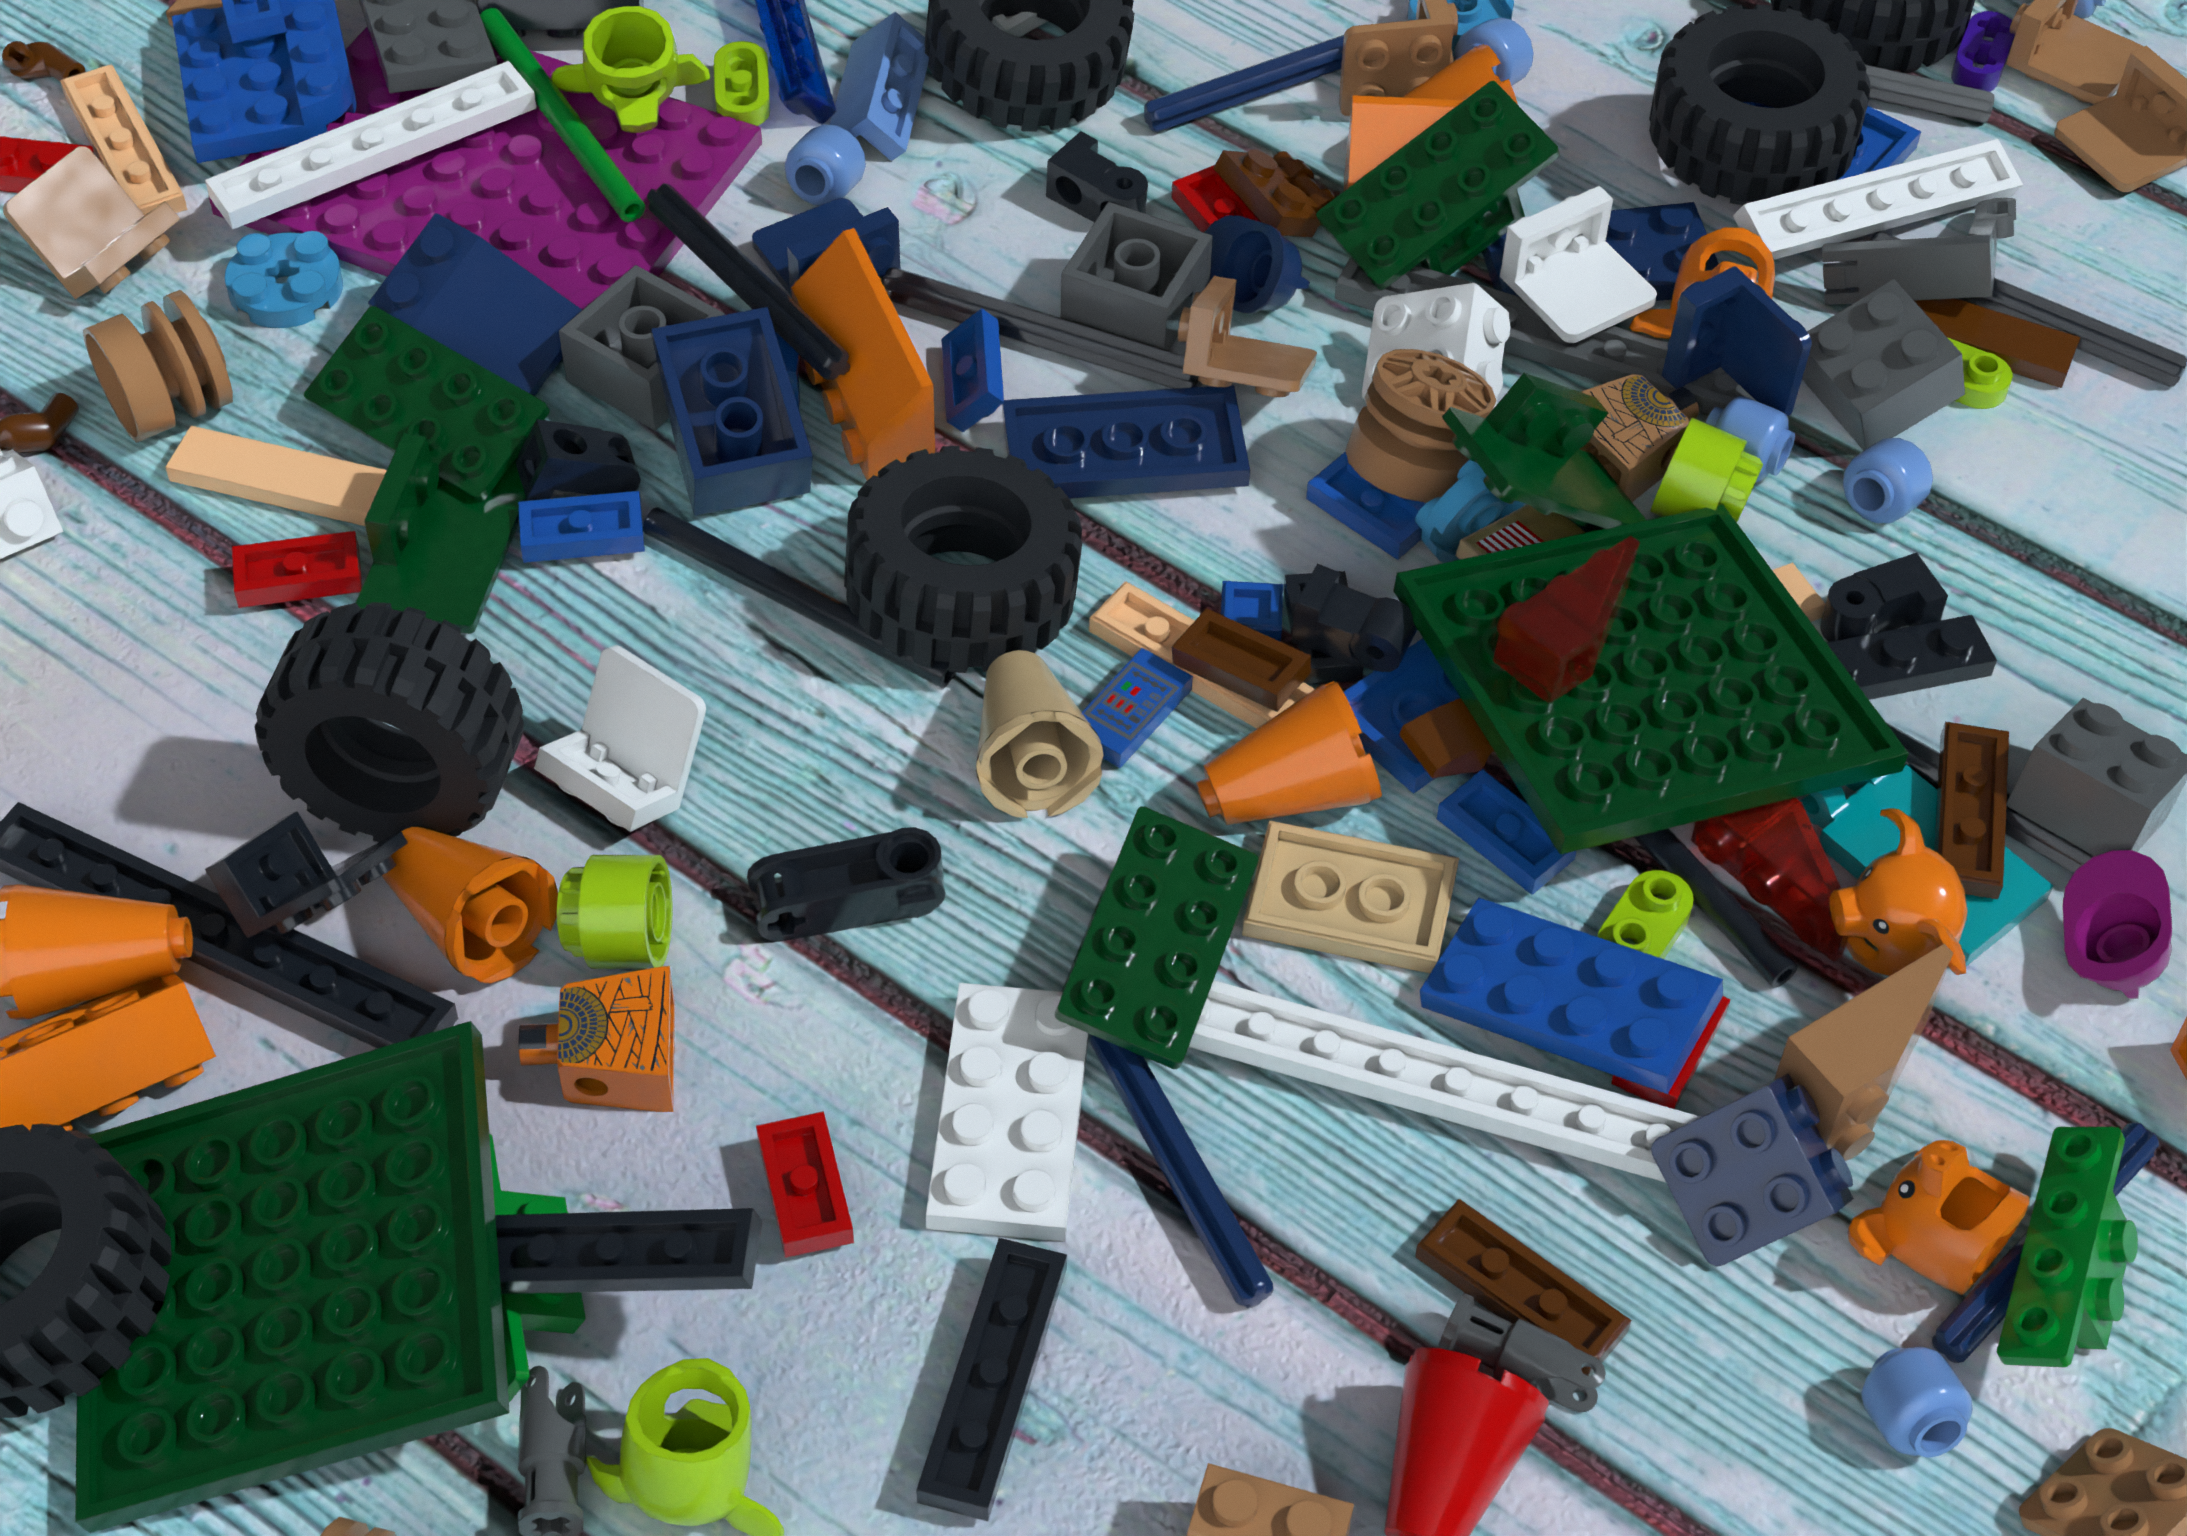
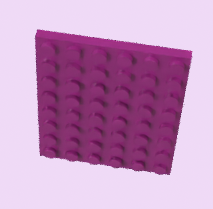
[209,27,762,310]

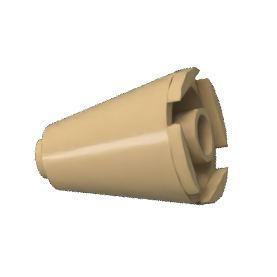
[976,650,1104,818]

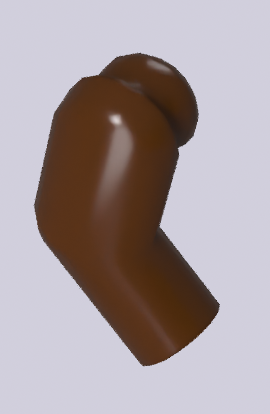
[2,41,86,81]
[0,393,79,453]

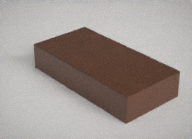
[1172,608,1311,712]

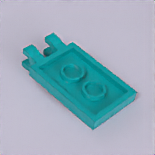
[1795,765,2054,967]

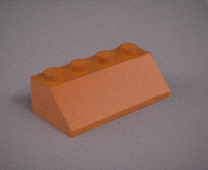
[791,228,935,480]
[0,973,216,1131]

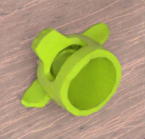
[551,6,710,133]
[586,1358,784,1536]

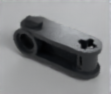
[747,827,946,942]

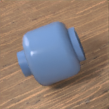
[1454,17,1534,86]
[784,124,866,206]
[1706,396,1795,482]
[1843,438,1933,524]
[1861,1346,1973,1458]

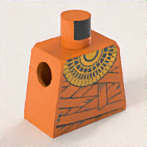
[518,966,675,1112]

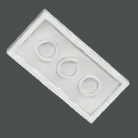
[926,983,1089,1242]

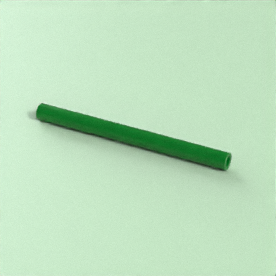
[479,8,645,222]

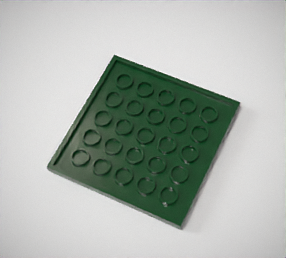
[1393,504,1909,855]
[75,1021,510,1533]

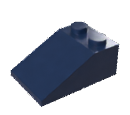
[368,213,582,396]
[651,307,813,516]

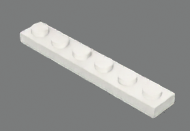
[205,61,537,229]
[1733,139,2023,260]

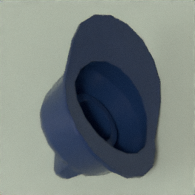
[1204,215,1310,314]

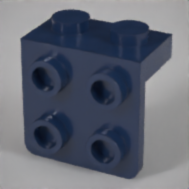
[752,198,901,297]
[1661,266,1812,417]
[1651,1073,1854,1266]

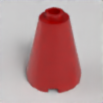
[1384,1347,1549,1536]

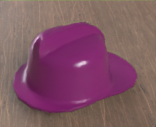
[2062,850,2172,999]

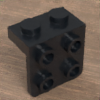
[205,811,408,938]

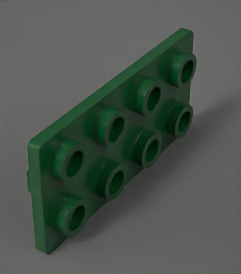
[1316,81,1560,290]
[304,306,550,502]
[1442,372,1646,529]
[355,433,528,634]
[1054,806,1259,1069]

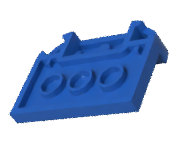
[172,0,357,163]

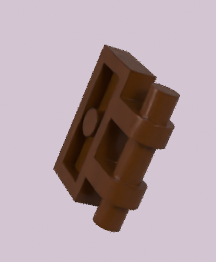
[1213,149,1336,238]

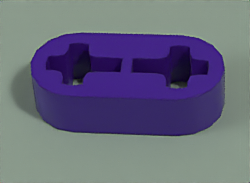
[1951,11,2015,92]

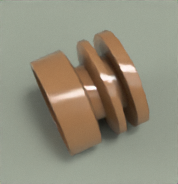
[83,290,233,443]
[1345,349,1497,503]

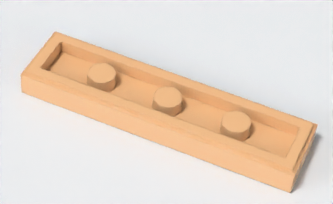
[60,64,188,215]
[165,426,387,526]
[1089,581,1314,729]

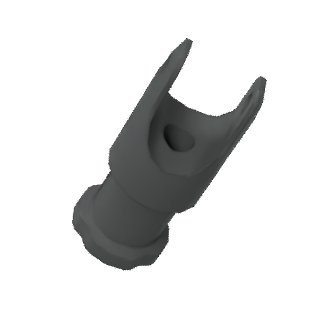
[1438,1293,1606,1412]
[518,1365,586,1536]

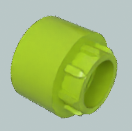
[1650,418,1763,522]
[557,855,673,969]

